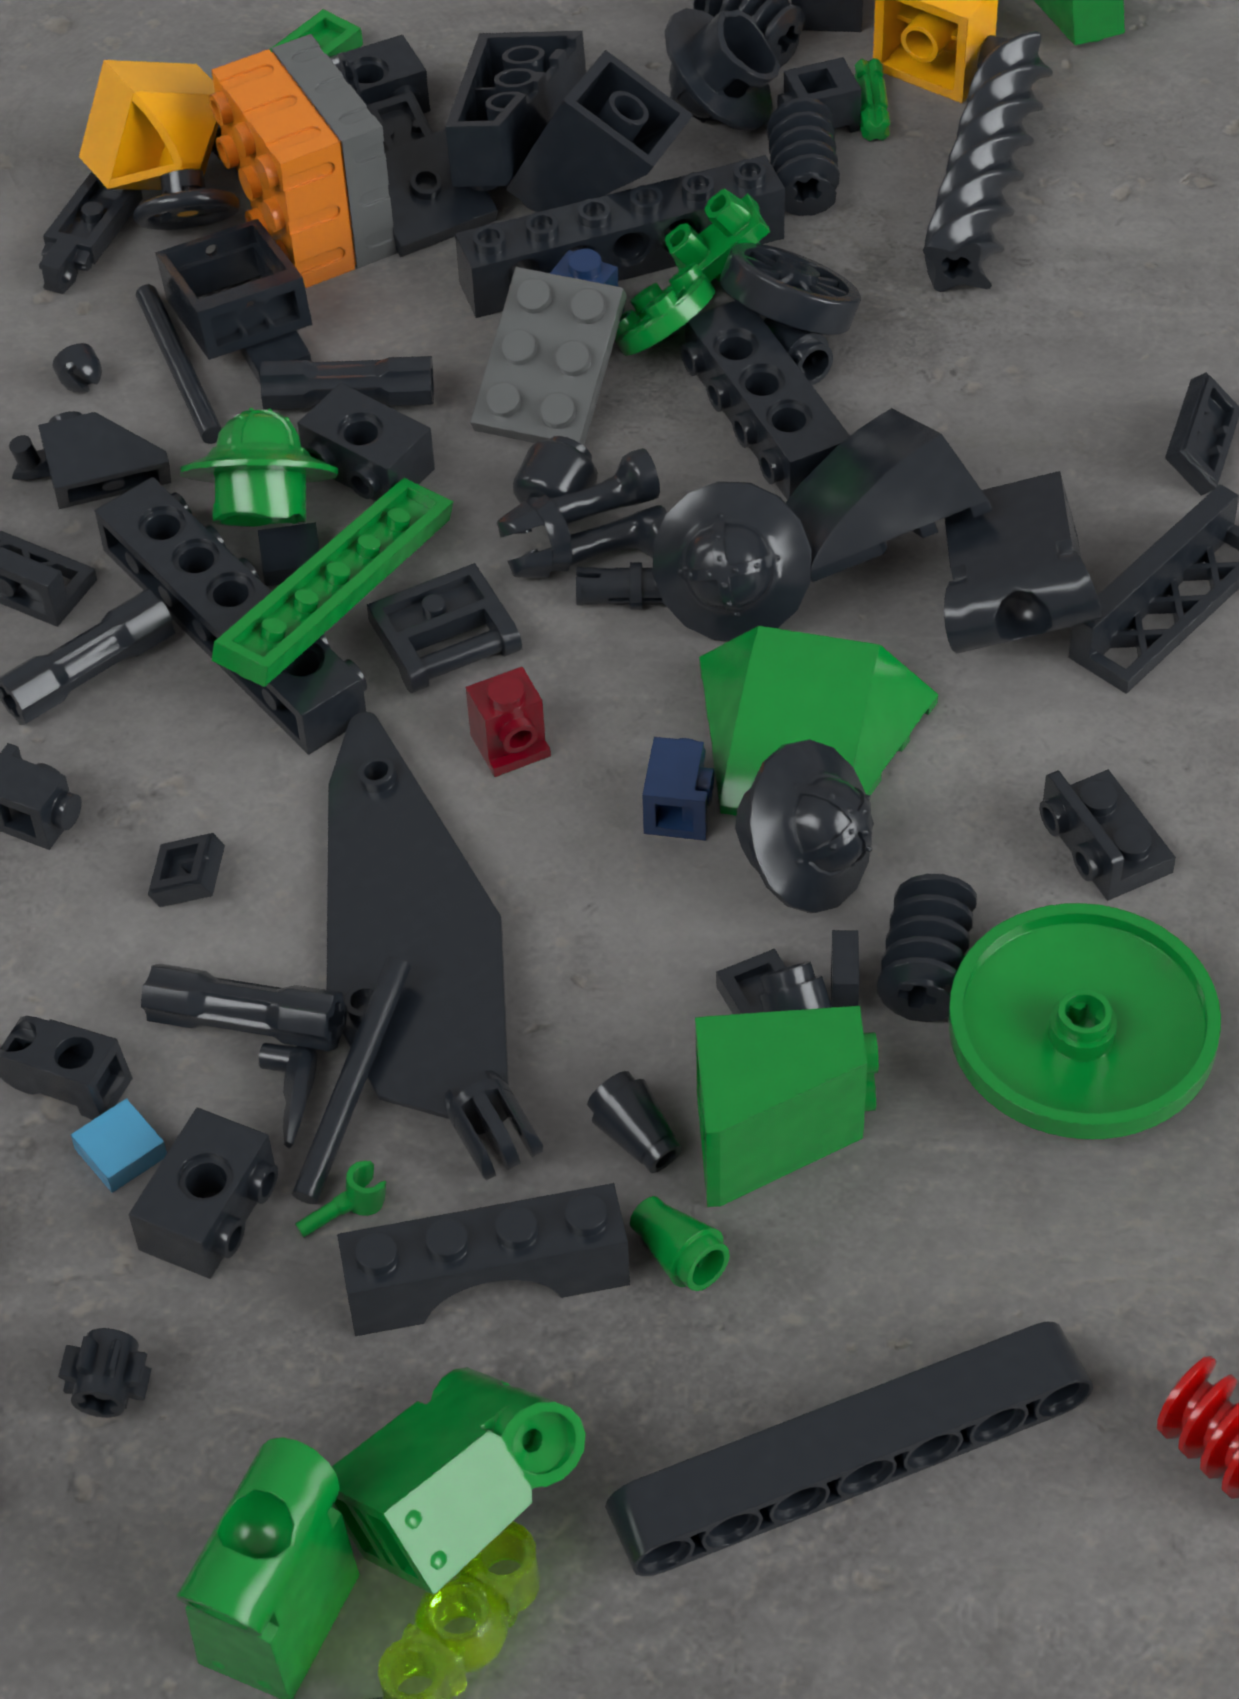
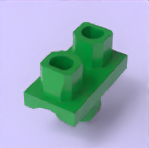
[665,188,771,282]

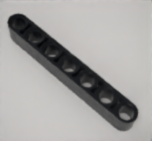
[605,1321,1093,1576]

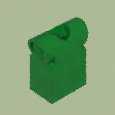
[332,1367,586,1595]
[176,1437,359,1699]

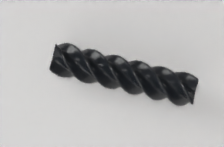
[923,31,1053,292]

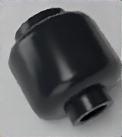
[513,436,598,526]

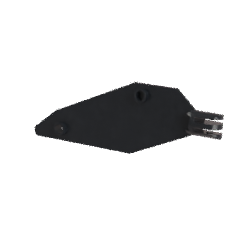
[326,712,544,1181]

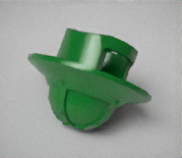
[180,408,338,527]

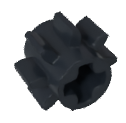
[58,1328,152,1418]

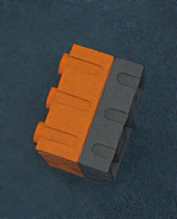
[209,34,396,288]

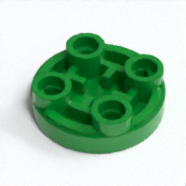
[614,262,715,356]

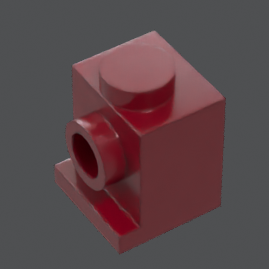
[466,666,551,777]

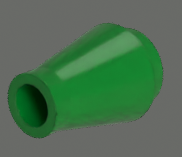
[630,1196,730,1291]

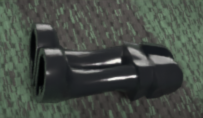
[497,448,667,578]

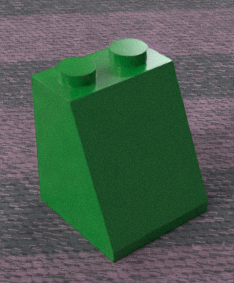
[695,1006,879,1207]

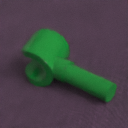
[295,1160,387,1238]

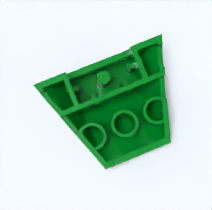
[699,626,938,816]

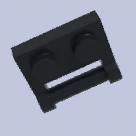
[367,563,522,694]

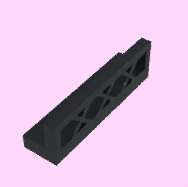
[1068,484,1239,694]
[0,530,97,627]

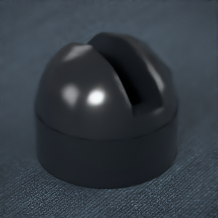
[52,343,102,393]

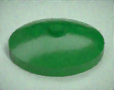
[948,903,1221,1140]

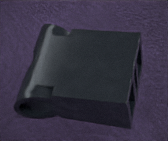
[944,471,1102,654]

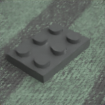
[470,267,627,445]

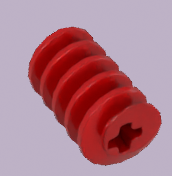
[1157,1356,1239,1499]

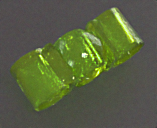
[378,1521,540,1699]

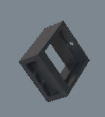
[155,219,313,360]

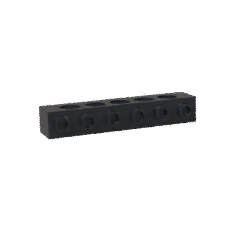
[455,155,785,318]
[95,477,367,755]

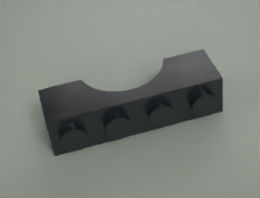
[337,1183,630,1337]

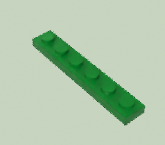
[211,478,454,687]

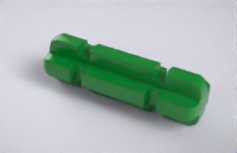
[854,58,890,142]

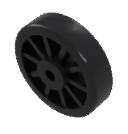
[719,243,861,335]

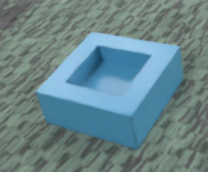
[71,1098,167,1193]

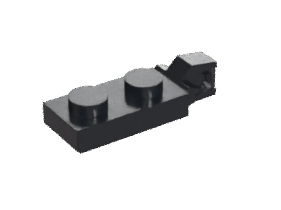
[39,172,143,294]

